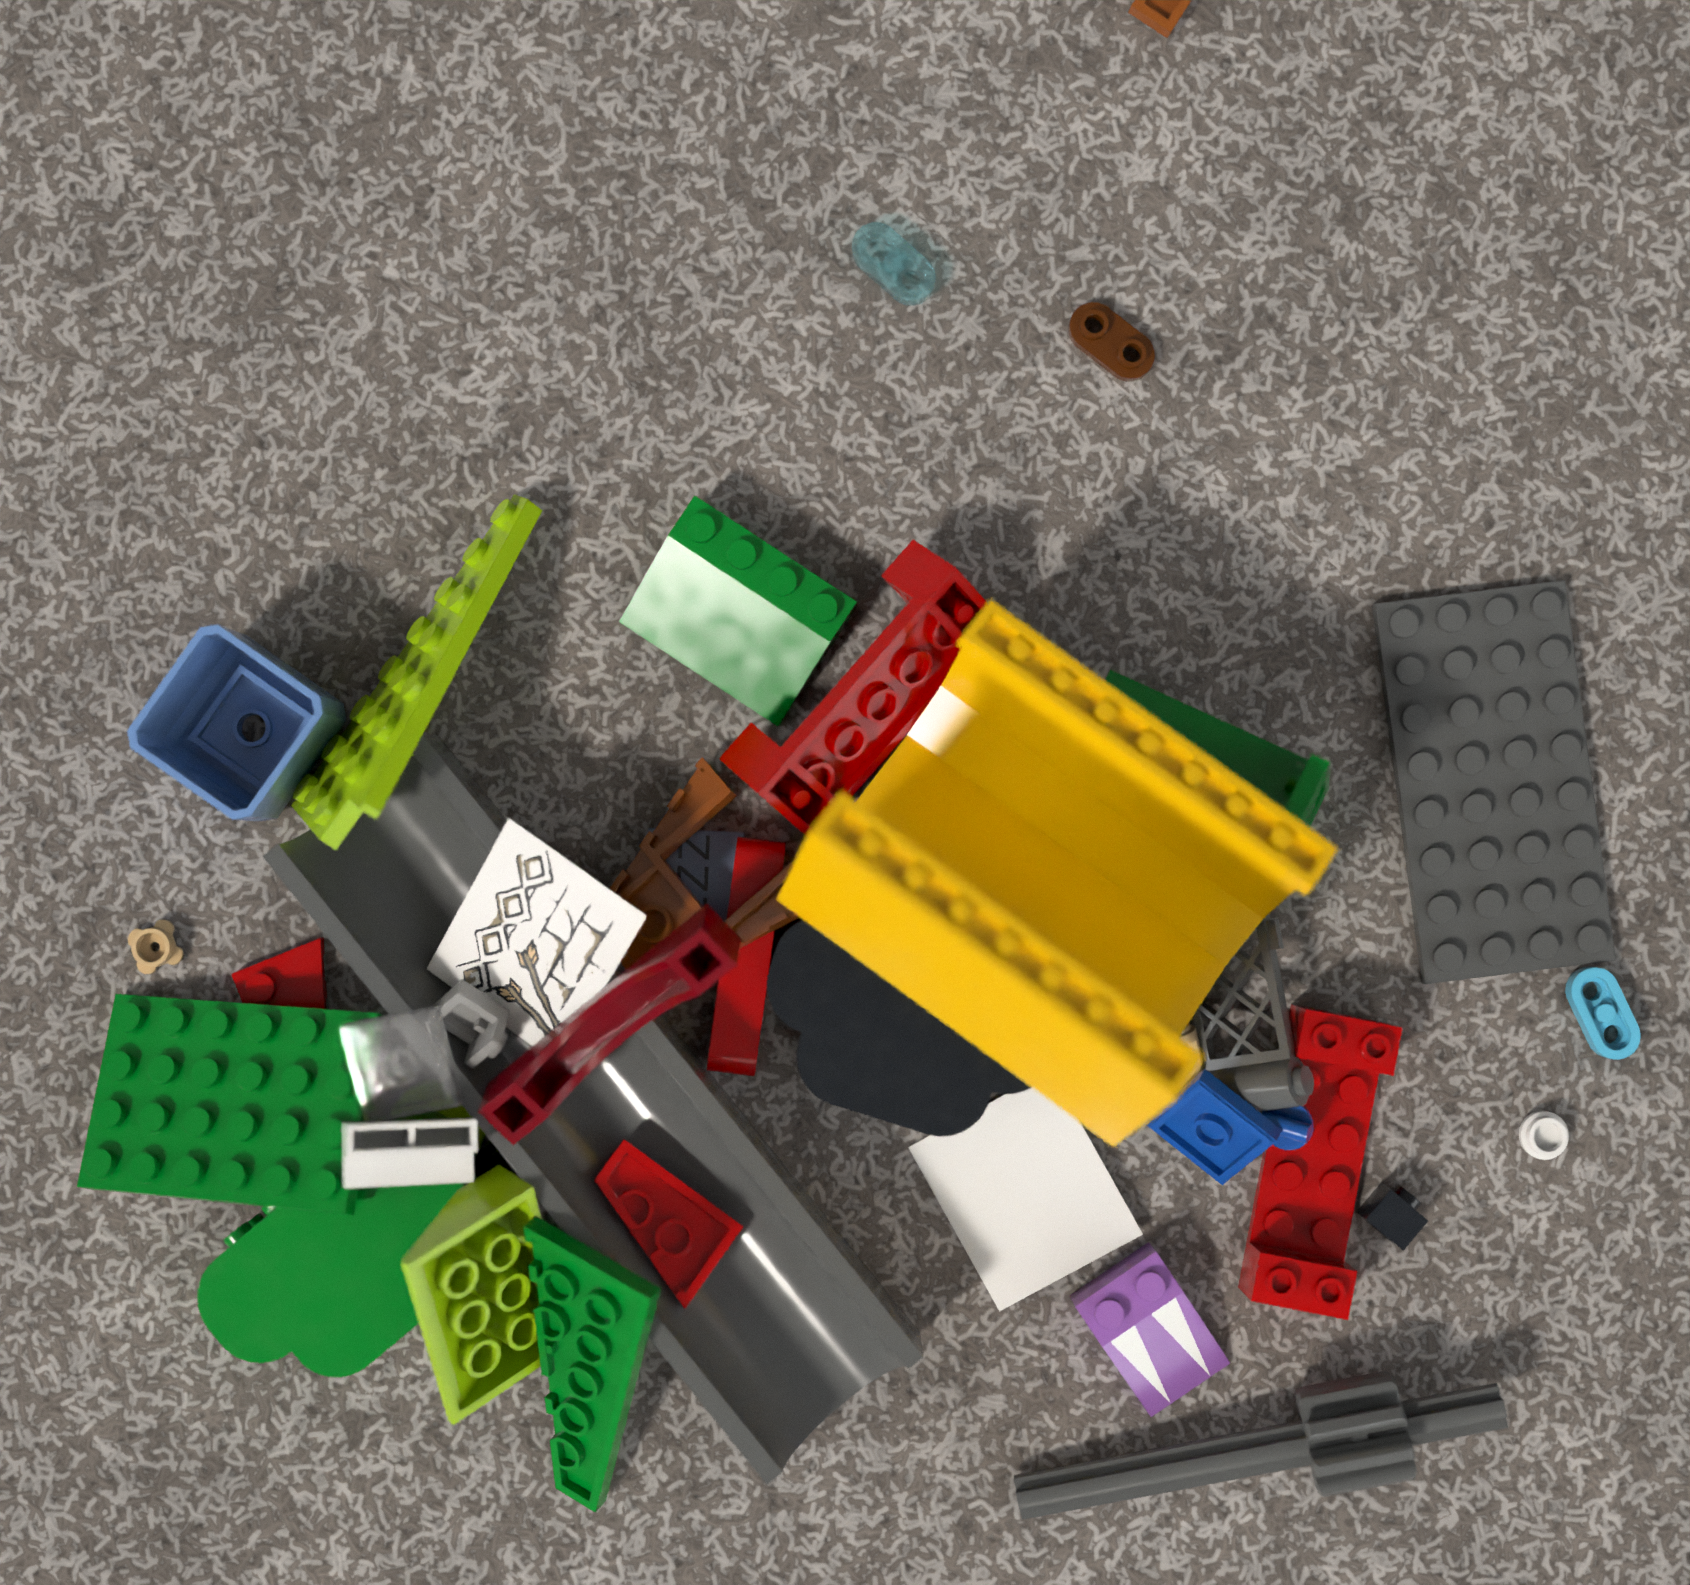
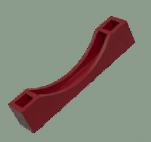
[478,904,741,1145]

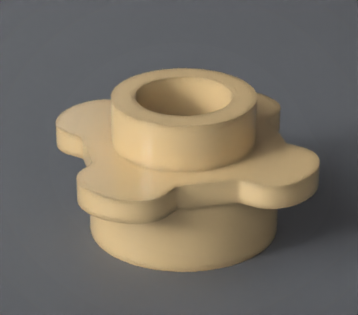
[128,920,184,974]

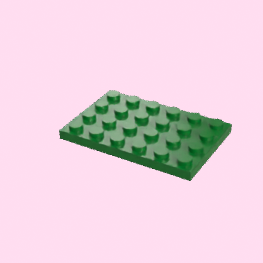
[77,994,387,1215]

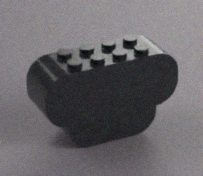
[767,919,1032,1137]

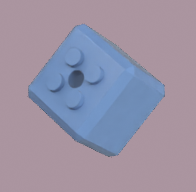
[127,624,347,821]

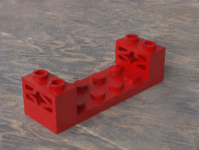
[719,539,988,836]
[1238,1004,1403,1320]

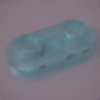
[852,222,936,306]

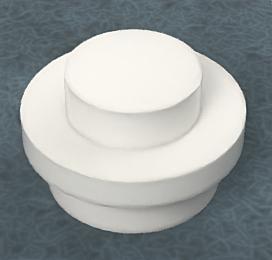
[1519,1111,1569,1160]

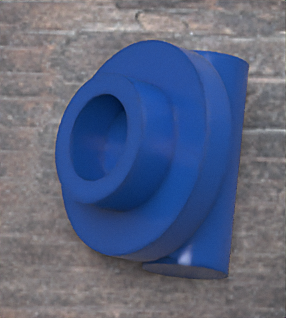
[1262,1106,1314,1150]

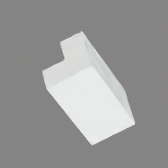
[342,1117,478,1188]

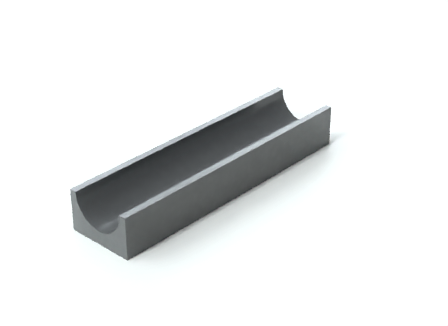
[262,732,924,1485]

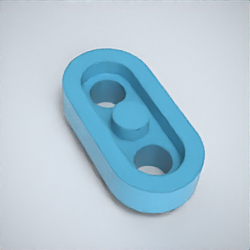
[1565,967,1641,1060]

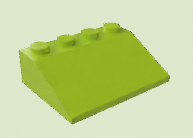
[401,1165,542,1425]

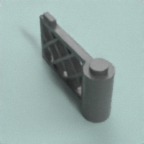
[1193,914,1314,1112]

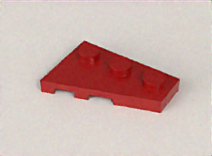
[594,1139,743,1309]

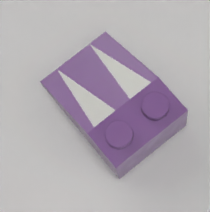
[1070,1242,1230,1417]

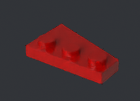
[231,937,327,1009]

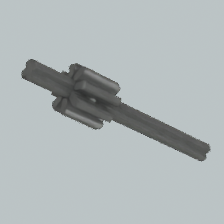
[1014,1371,1508,1520]

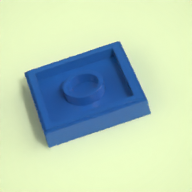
[1147,1069,1282,1185]

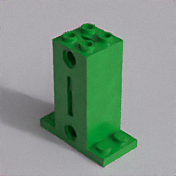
[1105,670,1331,828]

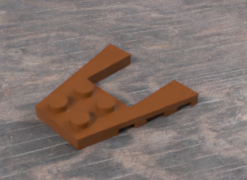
[609,757,800,969]

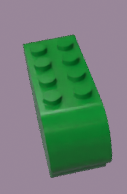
[197,1108,477,1377]

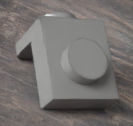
[429,979,510,1069]

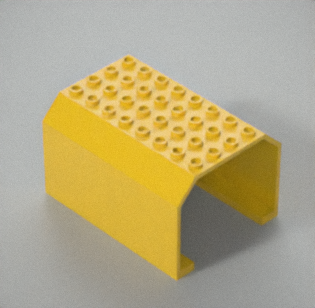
[777,599,1338,1147]

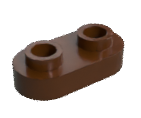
[1068,302,1155,382]

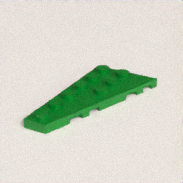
[523,1216,661,1513]

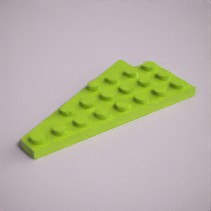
[291,494,543,850]

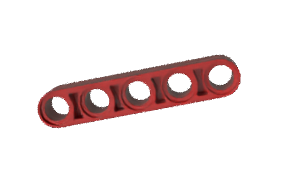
[706,836,786,1077]

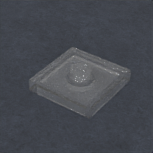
[339,1005,464,1122]

